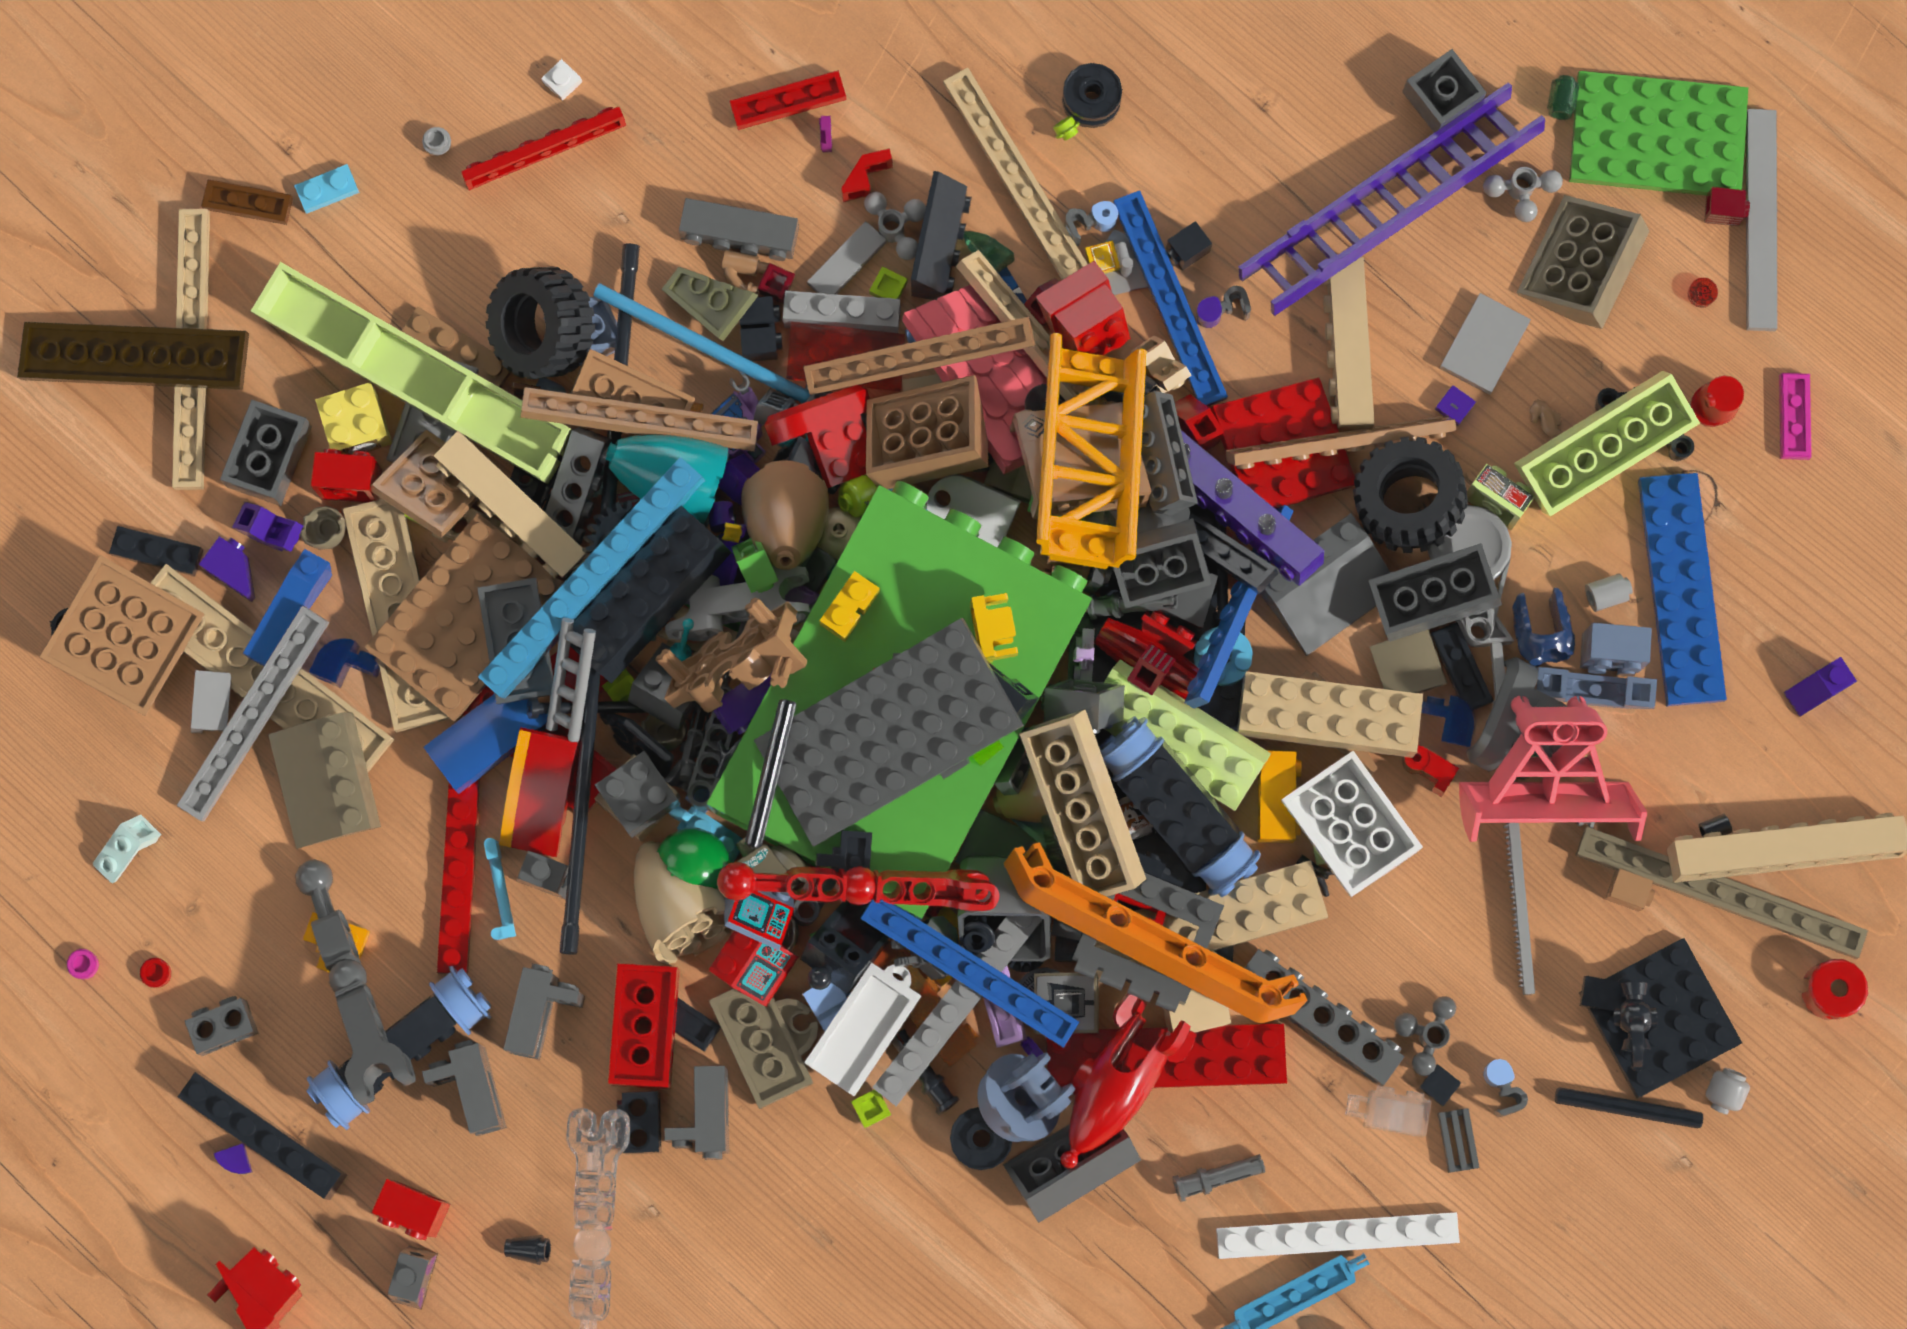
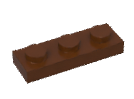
[201,179,293,225]

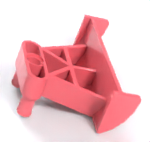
[1459,696,1647,842]

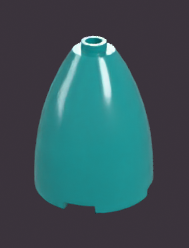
[605,434,728,524]

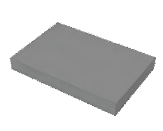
[1440,293,1531,395]

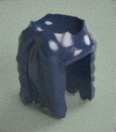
[1512,588,1575,667]

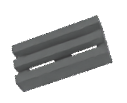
[1437,1108,1479,1173]

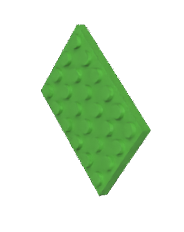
[1569,71,1749,196]

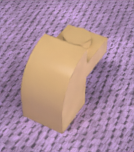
[1131,335,1192,393]

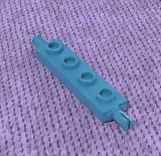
[1220,1253,1370,1329]

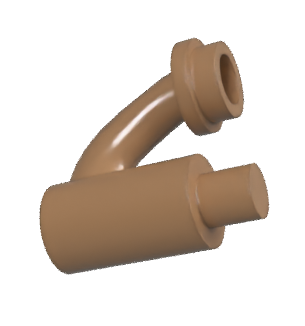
[722,250,769,295]

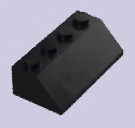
[911,171,972,300]

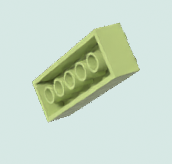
[1514,371,1700,516]
[1104,660,1271,811]

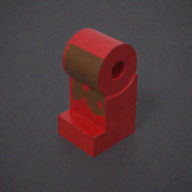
[1402,745,1459,797]

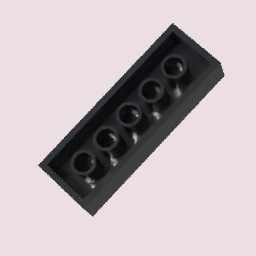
[570,506,732,684]

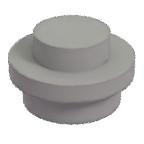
[422,127,451,156]

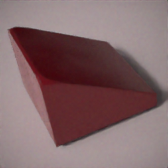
[757,262,795,304]

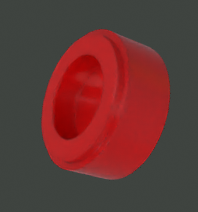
[140,958,172,988]

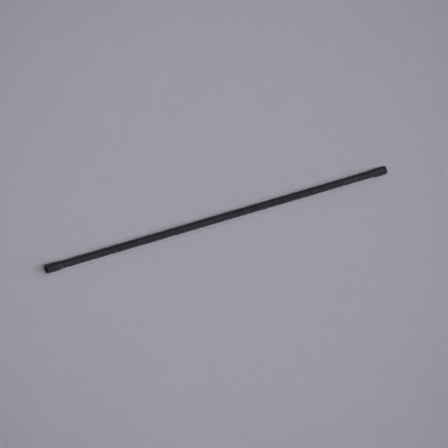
[559,243,640,955]

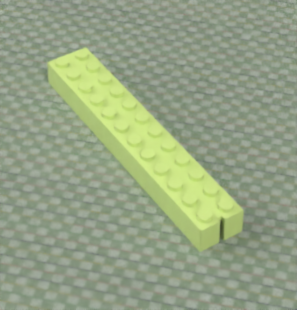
[251,262,572,485]

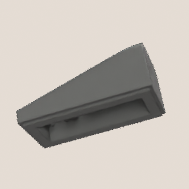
[753,388,797,425]

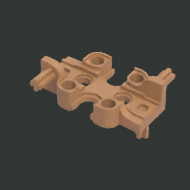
[655,597,808,712]

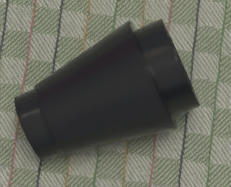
[504,1235,551,1265]

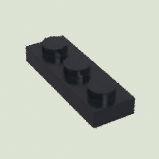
[109,526,203,577]

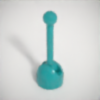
[669,618,694,662]

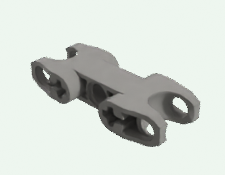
[665,566,811,641]

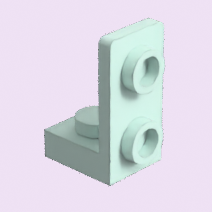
[93,815,161,883]

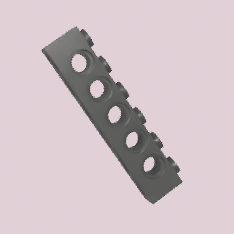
[1245,949,1405,1087]

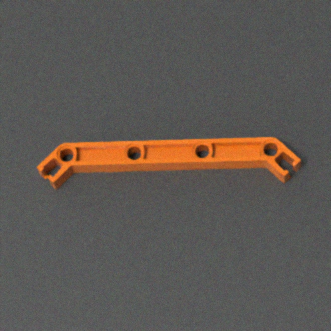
[1003,842,1307,1023]

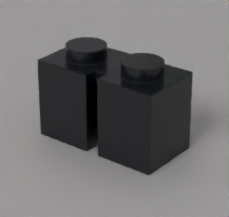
[739,296,783,362]

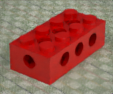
[608,963,680,1089]

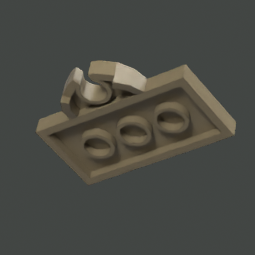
[709,989,818,1109]

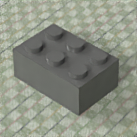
[220,400,312,506]
[1113,519,1211,608]

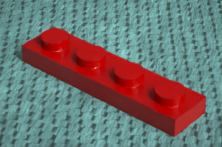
[730,70,847,130]

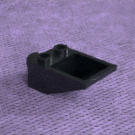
[800,900,892,994]

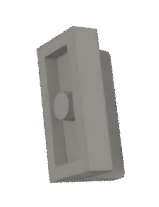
[191,670,231,734]

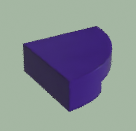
[1020,1036,1043,1057]
[213,1144,253,1174]

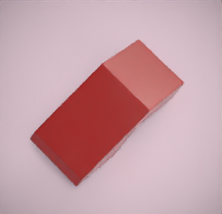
[841,148,893,202]

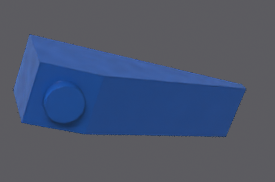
[243,549,332,666]

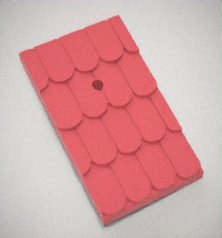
[902,284,1047,474]

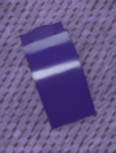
[232,502,303,552]

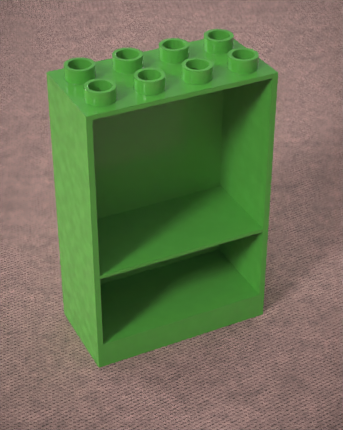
[707,480,1092,921]

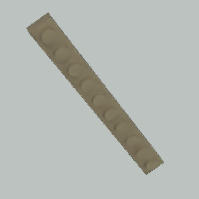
[1576,827,1868,959]

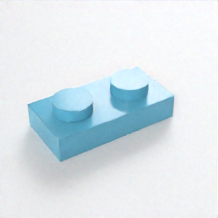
[294,164,360,214]

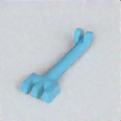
[484,838,516,940]

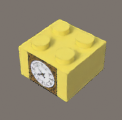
[315,382,392,455]

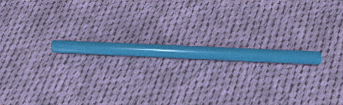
[593,283,810,404]

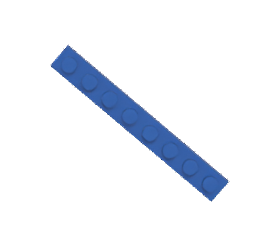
[1113,190,1228,407]
[1184,505,1294,709]
[860,900,1079,1048]

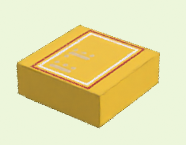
[1085,240,1120,274]

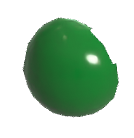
[656,828,730,889]

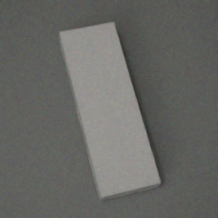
[807,221,887,294]

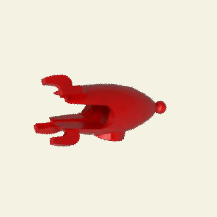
[1061,993,1197,1168]

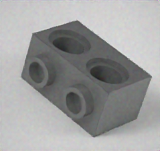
[185,996,259,1056]

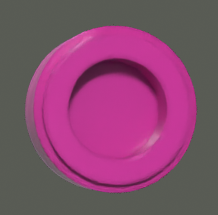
[67,949,99,980]

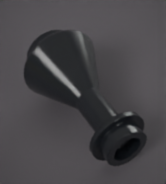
[962,915,995,953]

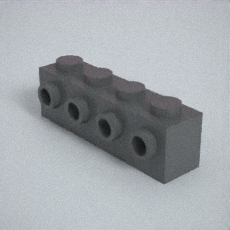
[1141,391,1198,516]

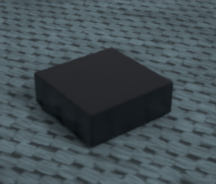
[1419,1064,1461,1107]

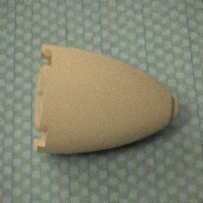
[634,841,730,964]

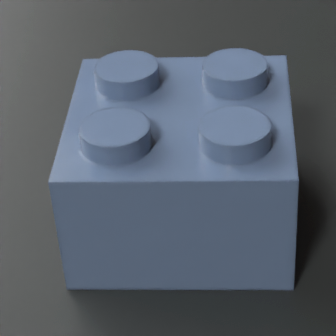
[1580,623,1652,677]

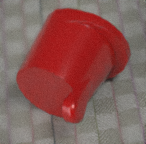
[1690,375,1744,427]

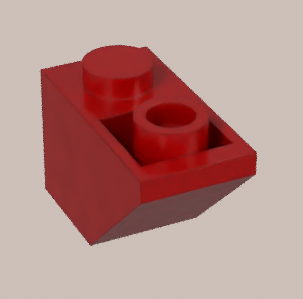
[1174,394,1225,451]

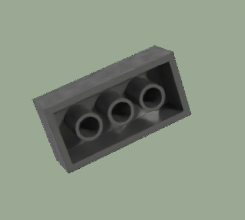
[1368,543,1502,642]

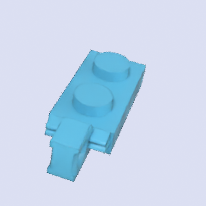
[669,806,743,863]

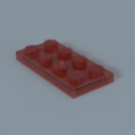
[786,321,905,392]

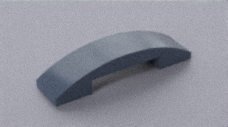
[1537,667,1657,709]

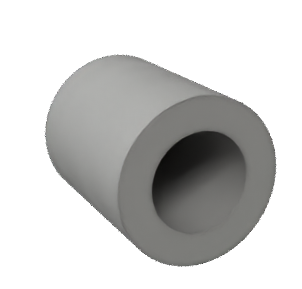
[1585,573,1633,612]

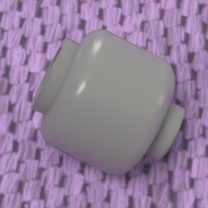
[1705,1067,1750,1114]

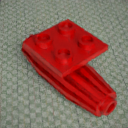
[1094,611,1199,699]

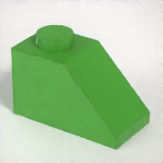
[731,538,779,593]

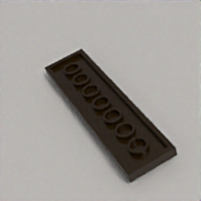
[17,322,249,390]

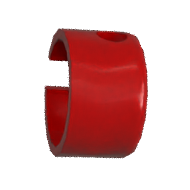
[1802,959,1868,1020]

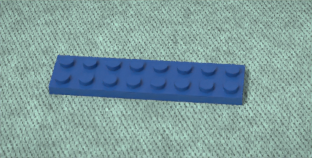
[1638,473,1727,707]

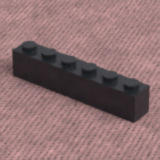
[177,1072,347,1200]

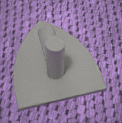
[1105,229,1148,295]

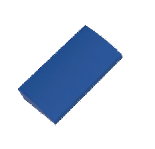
[423,694,548,794]

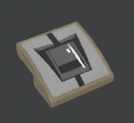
[1034,973,1099,1034]

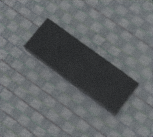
[1430,622,1494,714]

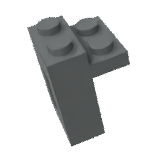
[503,964,585,1060]
[422,1040,507,1136]
[664,1066,729,1160]

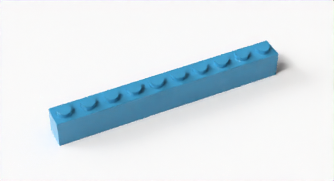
[478,457,705,699]

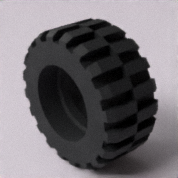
[485,266,595,379]
[1353,436,1468,553]

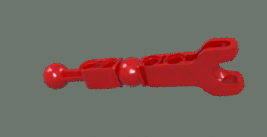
[717,862,999,911]

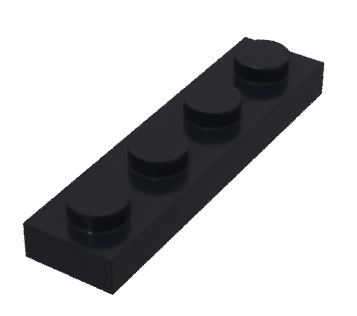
[1189,511,1278,594]

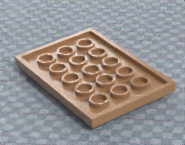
[365,513,564,722]

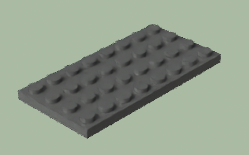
[754,618,1024,846]

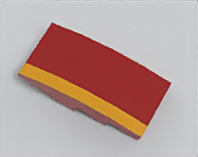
[499,727,578,858]

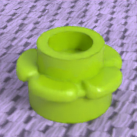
[1053,116,1080,141]

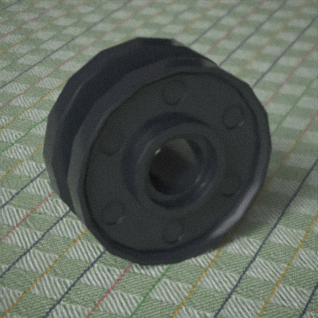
[1062,63,1123,128]
[950,1107,1012,1170]

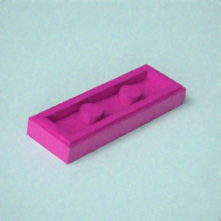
[1779,373,1812,460]

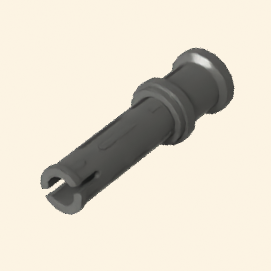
[1087,592,1178,620]
[1173,1154,1265,1202]

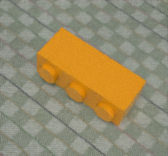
[1257,751,1302,843]

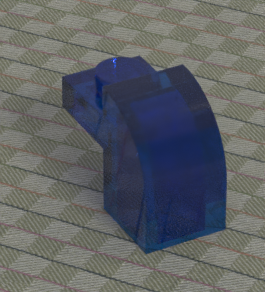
[309,638,380,688]
[1421,695,1477,747]

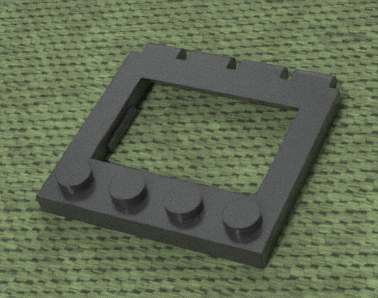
[1072,873,1224,1013]

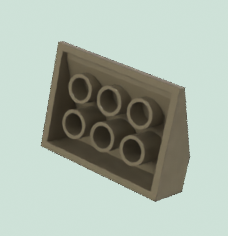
[1517,195,1649,329]
[268,712,381,849]

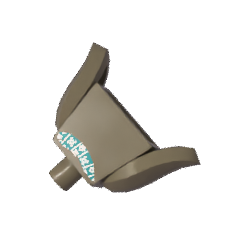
[736,838,828,889]

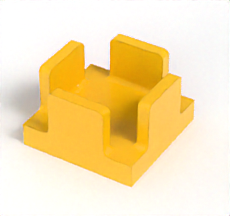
[970,593,1018,663]

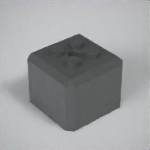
[958,856,1052,961]

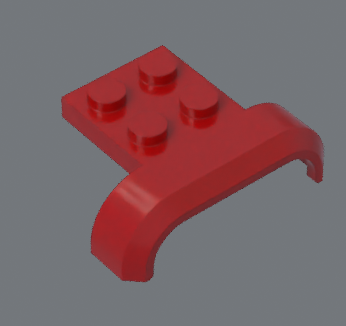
[764,385,870,488]

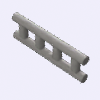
[546,618,596,742]

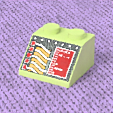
[1467,464,1535,530]

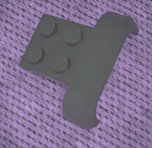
[1466,657,1567,772]

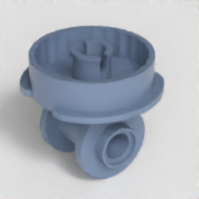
[977,1052,1075,1142]

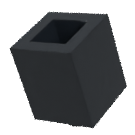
[1166,221,1212,271]

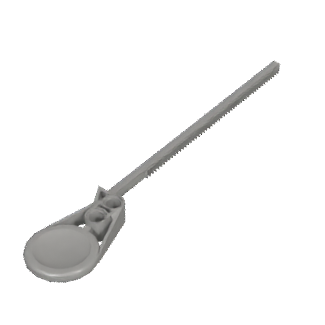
[1428,505,1535,995]

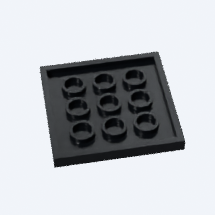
[1579,938,1742,1099]

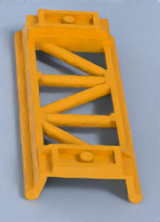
[1036,333,1147,569]

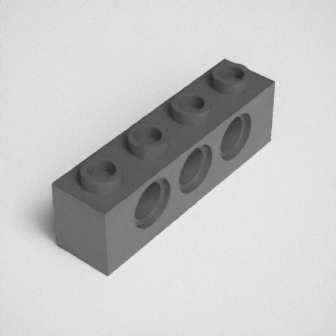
[545,427,612,545]

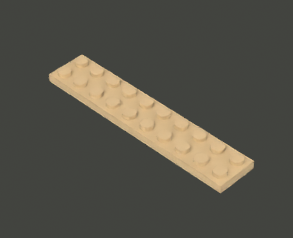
[151,564,394,772]

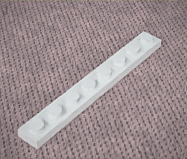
[1216,1212,1460,1259]

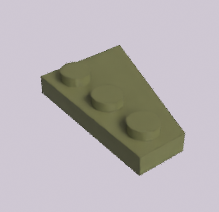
[662,267,758,341]

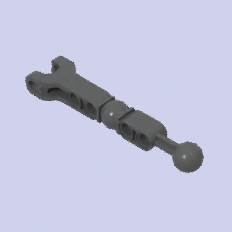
[295,859,416,1106]

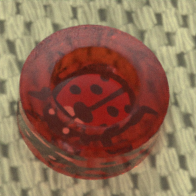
[1687,278,1718,308]

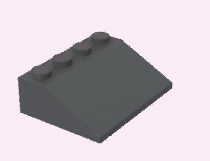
[1260,513,1391,656]

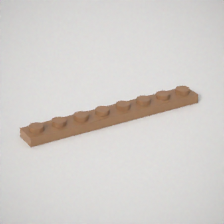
[804,317,1035,395]
[520,387,758,451]
[1225,416,1456,469]

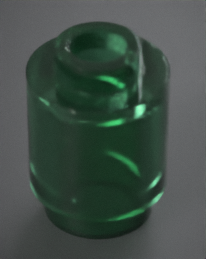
[1547,75,1580,120]

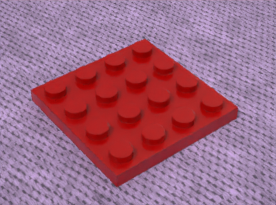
[1211,377,1355,509]

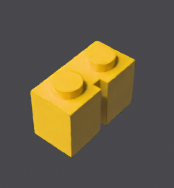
[819,571,880,642]

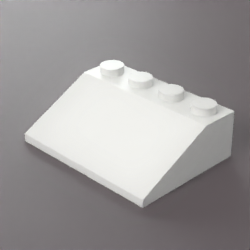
[1281,751,1423,898]

